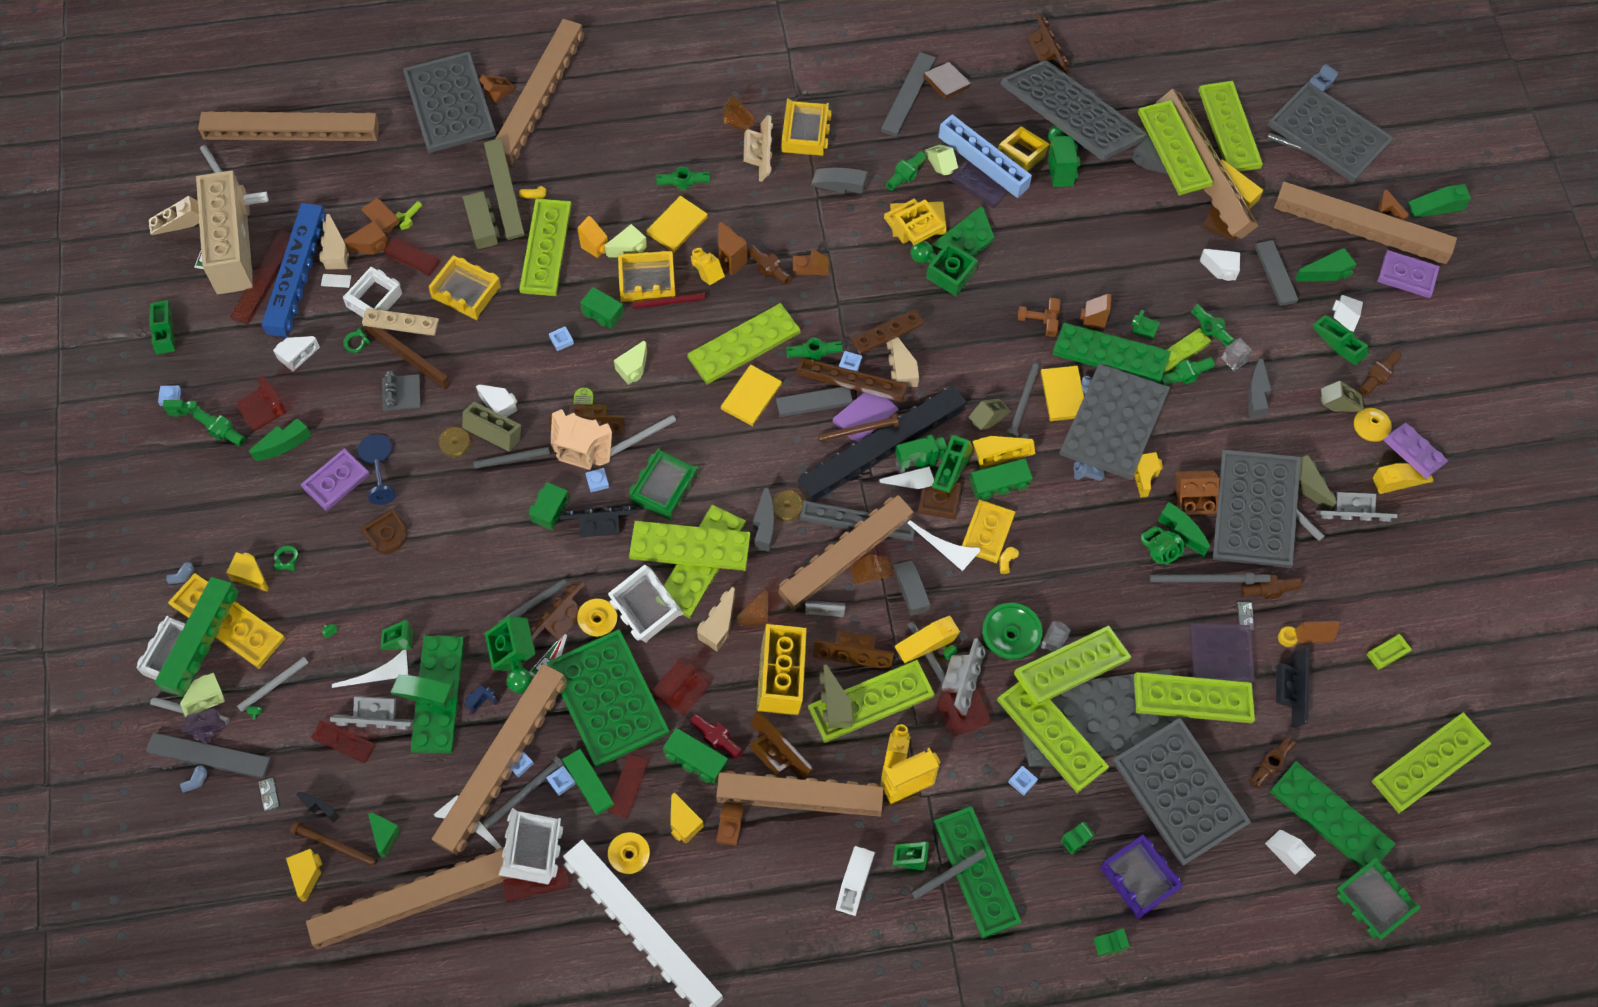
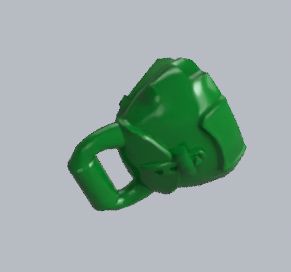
[1141,526,1185,565]

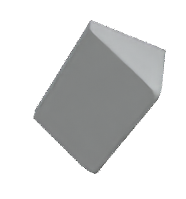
[805,600,845,617]

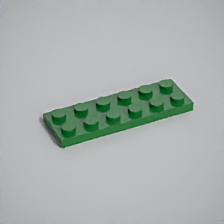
[1053,323,1171,384]
[411,636,465,754]
[1270,761,1396,875]
[933,806,1022,939]

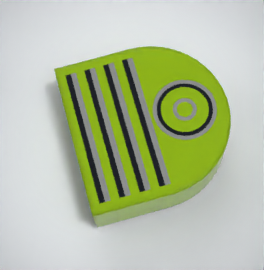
[574,388,594,405]

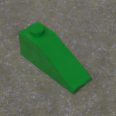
[1408,184,1471,218]
[1295,248,1356,282]
[932,435,973,493]

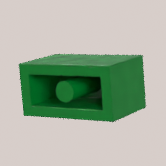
[580,287,624,329]
[529,482,569,530]

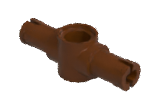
[747,245,791,285]
[1360,349,1402,396]
[1241,575,1302,600]
[1249,737,1296,789]

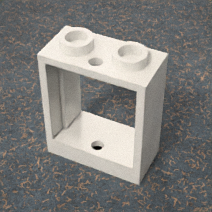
[343,267,402,317]

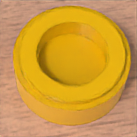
[1278,626,1298,647]

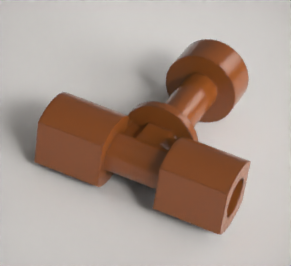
[1017,298,1060,337]

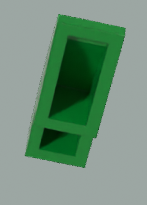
[150,300,175,355]
[1313,315,1368,366]
[249,418,311,461]
[1158,502,1210,556]
[391,674,454,709]
[562,749,614,816]

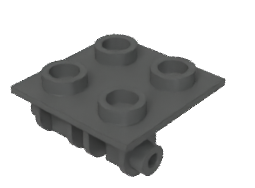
[382,371,421,411]

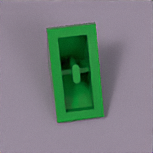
[380,620,413,650]
[368,813,401,858]
[893,842,929,871]

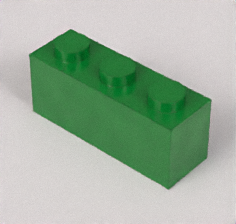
[969,458,1033,500]
[663,728,728,784]

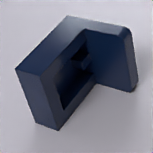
[464,685,498,714]

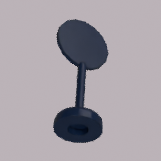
[358,434,396,505]

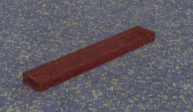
[230,230,291,325]

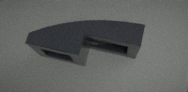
[296,791,340,823]

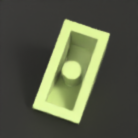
[924,144,958,175]
[605,224,647,257]
[614,341,647,385]
[180,673,225,717]

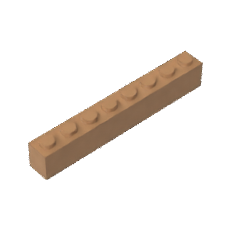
[778,495,913,611]
[717,771,883,817]

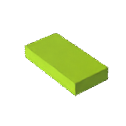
[1366,634,1412,670]

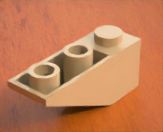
[149,196,199,235]
[320,214,349,269]
[887,337,919,388]
[697,587,735,652]

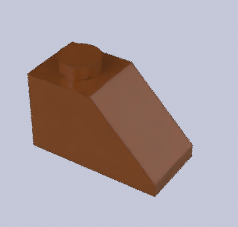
[344,221,389,254]
[1080,294,1111,329]

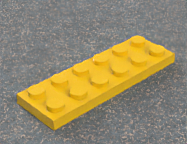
[168,573,286,669]

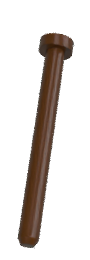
[818,413,900,442]
[290,820,377,866]

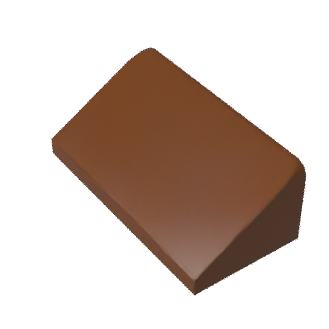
[361,198,400,233]
[1295,621,1340,643]

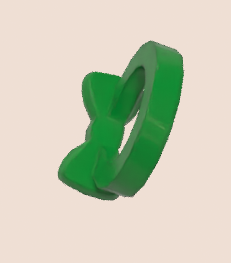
[344,328,371,354]
[274,546,299,571]

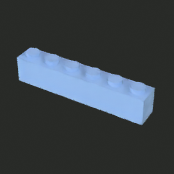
[939,115,1032,198]

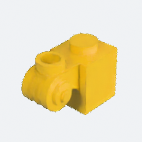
[691,248,725,285]
[884,724,910,768]

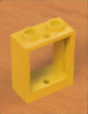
[998,126,1050,172]

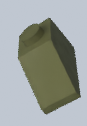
[1321,381,1363,412]
[969,399,1011,430]

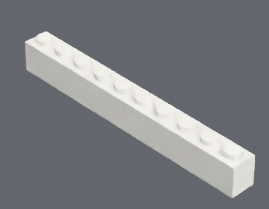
[563,840,723,1007]

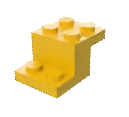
[884,199,945,245]

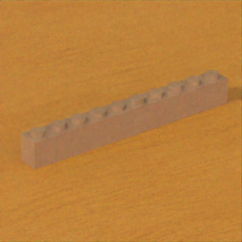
[496,19,584,165]
[1156,89,1259,239]
[198,111,379,141]
[1274,182,1457,264]
[432,664,567,856]
[306,847,517,950]

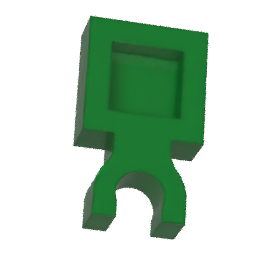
[162,400,200,417]

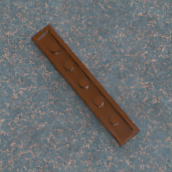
[361,320,450,390]
[796,358,908,402]

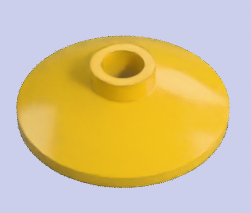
[1354,408,1392,442]
[577,599,617,637]
[608,832,650,874]

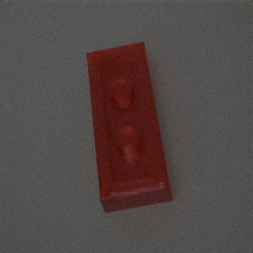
[384,237,440,276]
[311,720,375,764]
[608,754,648,819]
[503,866,569,902]

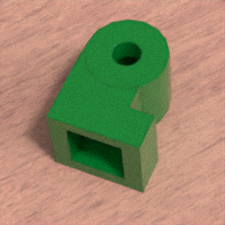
[1061,822,1095,855]
[1093,928,1130,957]

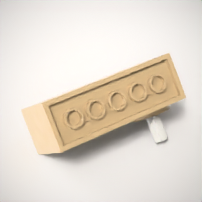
[196,170,269,295]

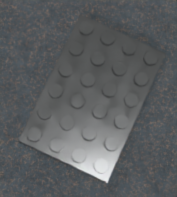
[403,52,496,153]
[1268,82,1394,183]
[1060,364,1170,480]
[1212,450,1301,568]
[1112,718,1251,866]

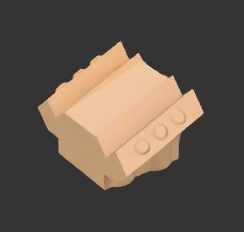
[551,409,612,470]

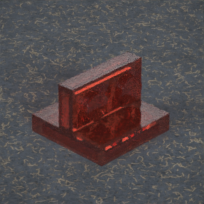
[652,661,709,716]

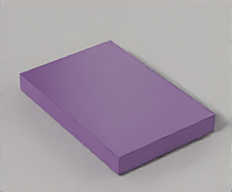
[1377,250,1440,298]
[833,392,899,444]
[301,448,370,512]

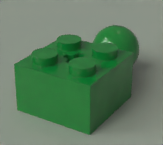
[1048,125,1080,187]
[910,241,978,296]
[485,616,535,694]

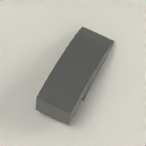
[811,168,867,194]
[1247,359,1271,419]
[753,488,774,552]
[893,560,930,616]

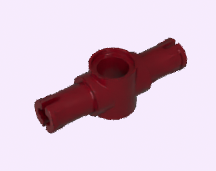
[690,713,743,759]

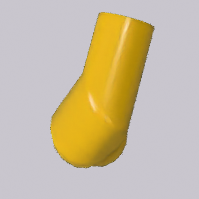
[519,186,546,199]
[999,547,1019,574]

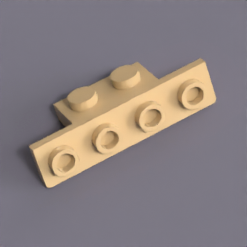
[744,115,773,182]
[362,308,439,336]

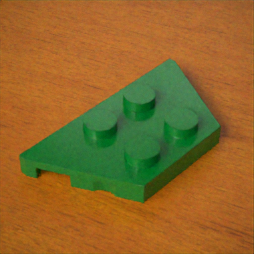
[932,206,994,257]

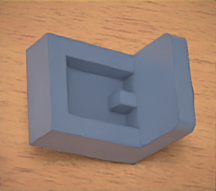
[1309,64,1339,92]
[1074,461,1104,481]

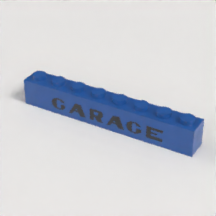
[262,203,326,337]

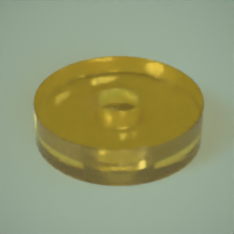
[439,427,470,457]
[772,490,803,521]

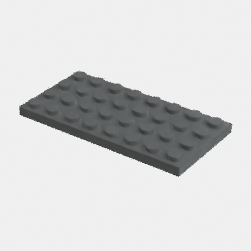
[1000,60,1148,161]
[1020,669,1183,769]

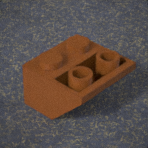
[718,222,747,276]
[1175,470,1219,515]

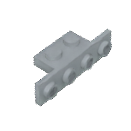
[1315,492,1397,522]
[942,638,986,715]
[330,696,414,730]

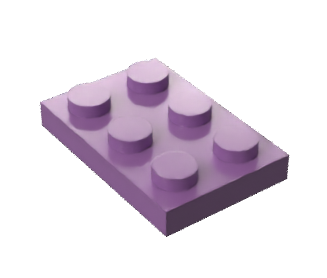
[1383,423,1448,479]

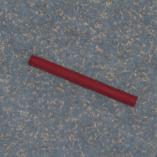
[632,293,705,309]

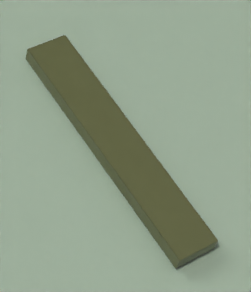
[484,138,525,240]

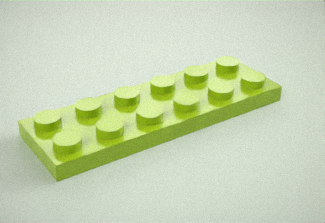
[1199,81,1263,172]
[1138,100,1213,195]
[519,199,572,296]
[687,303,800,384]
[656,505,746,619]
[629,521,750,571]
[1014,626,1131,706]
[808,660,935,743]
[1134,672,1255,723]
[997,682,1109,793]
[1371,712,1491,814]

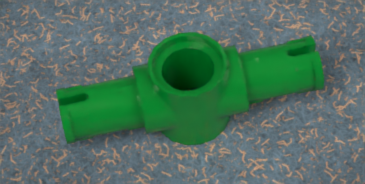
[886,151,927,191]
[656,167,710,190]
[1191,304,1235,348]
[786,338,842,361]
[1160,357,1215,386]
[193,408,246,447]

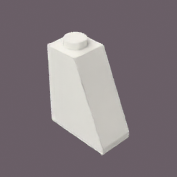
[835,846,875,916]

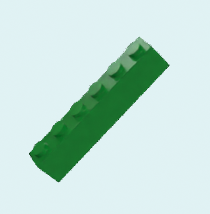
[154,577,239,697]

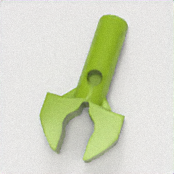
[395,201,422,230]

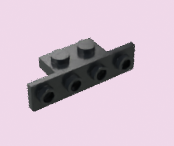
[559,505,638,537]
[1276,647,1310,728]

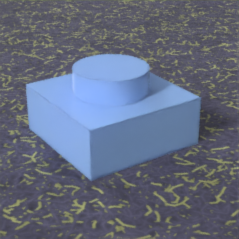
[549,327,574,351]
[839,351,862,372]
[158,386,181,406]
[585,468,609,492]
[511,751,534,778]
[547,766,576,796]
[1008,766,1038,796]

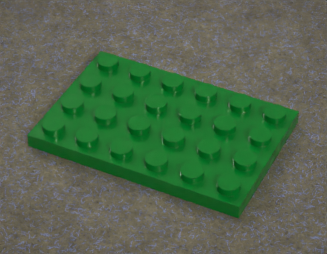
[546,629,670,768]

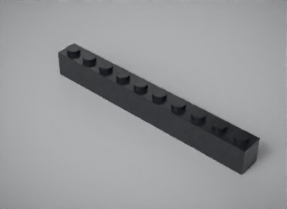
[798,386,966,502]

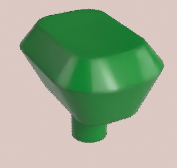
[322,624,338,638]
[943,645,957,660]
[246,706,263,719]

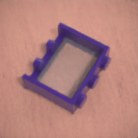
[1100,835,1183,919]

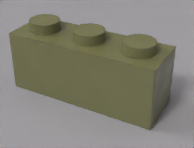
[462,191,500,250]
[462,402,521,452]

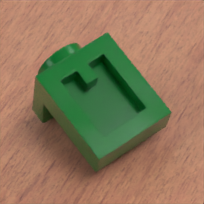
[1131,310,1160,341]

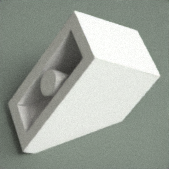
[1200,249,1240,281]
[1332,295,1363,332]
[273,336,320,372]
[476,385,517,417]
[1265,830,1316,875]

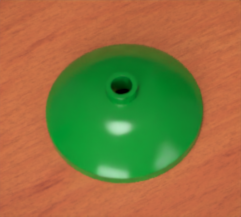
[982,603,1042,660]

